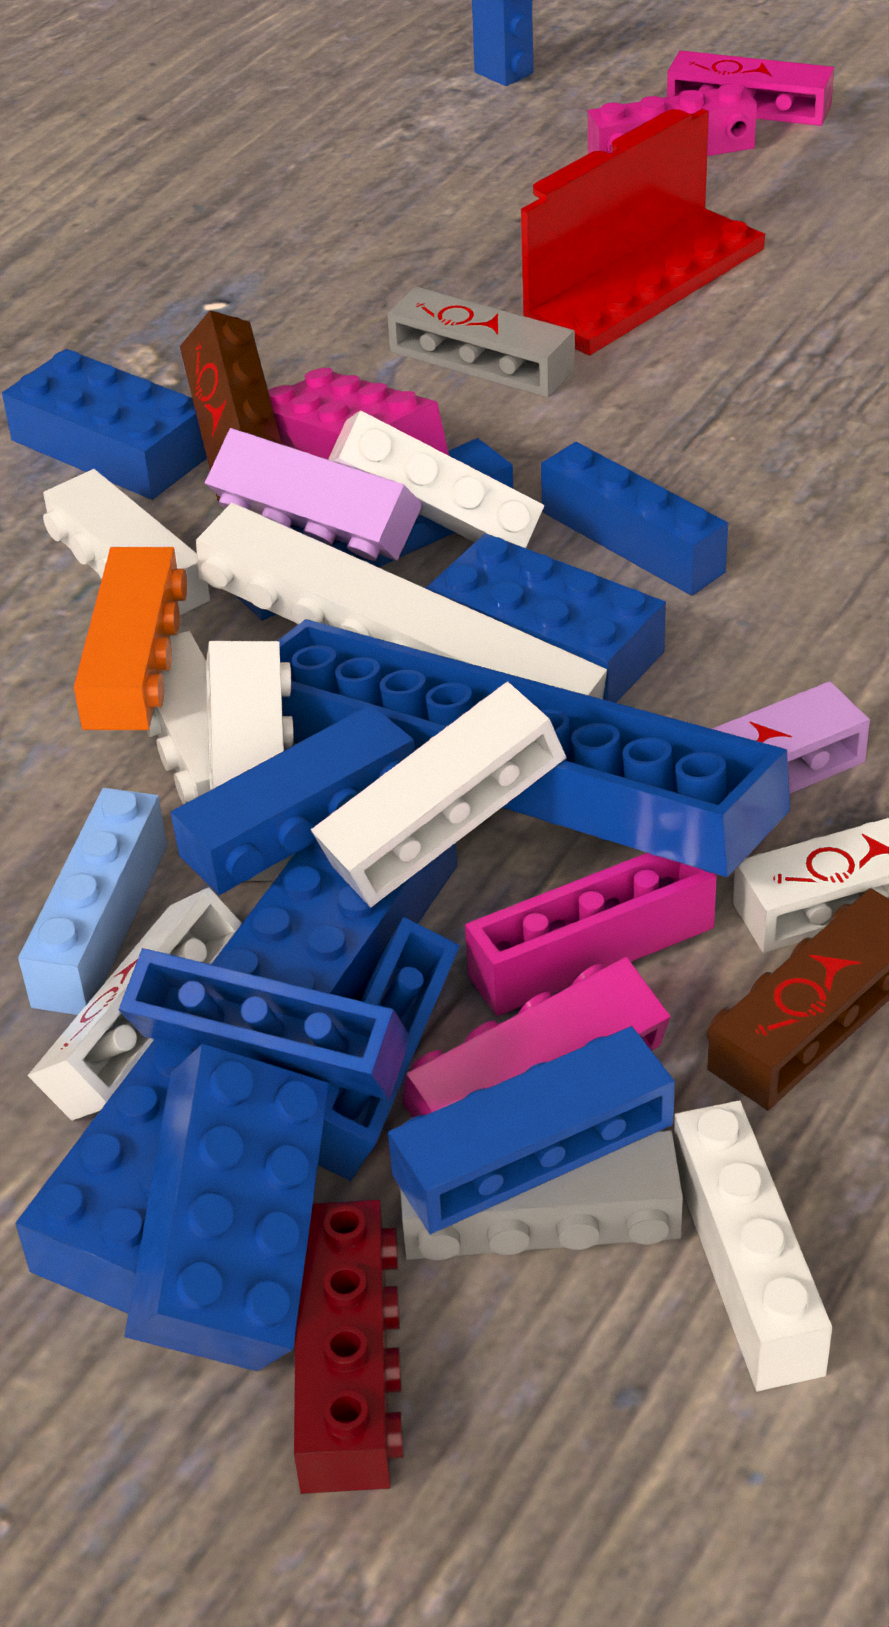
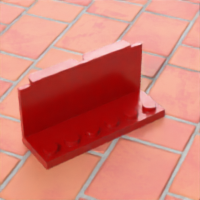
[521,108,765,356]

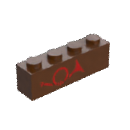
[180,310,282,502]
[707,888,889,1111]

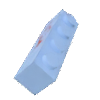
[18,788,167,1015]

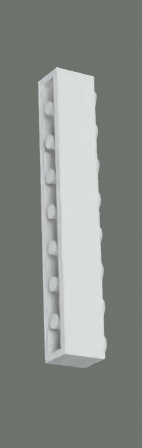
[196,503,607,699]

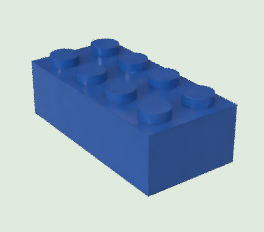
[2,349,207,500]
[425,533,666,703]
[124,1043,329,1371]

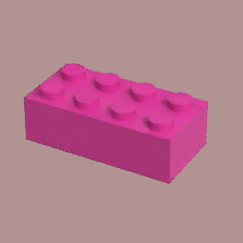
[268,368,449,460]

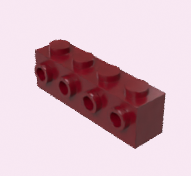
[294,1200,404,1494]

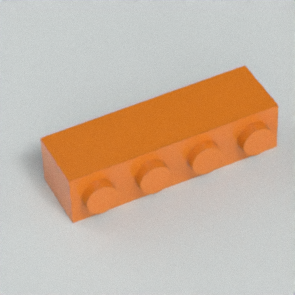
[74,547,187,730]

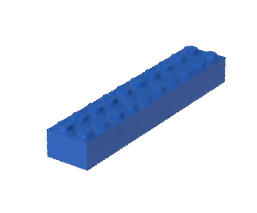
[277,619,790,877]
[15,841,457,1314]

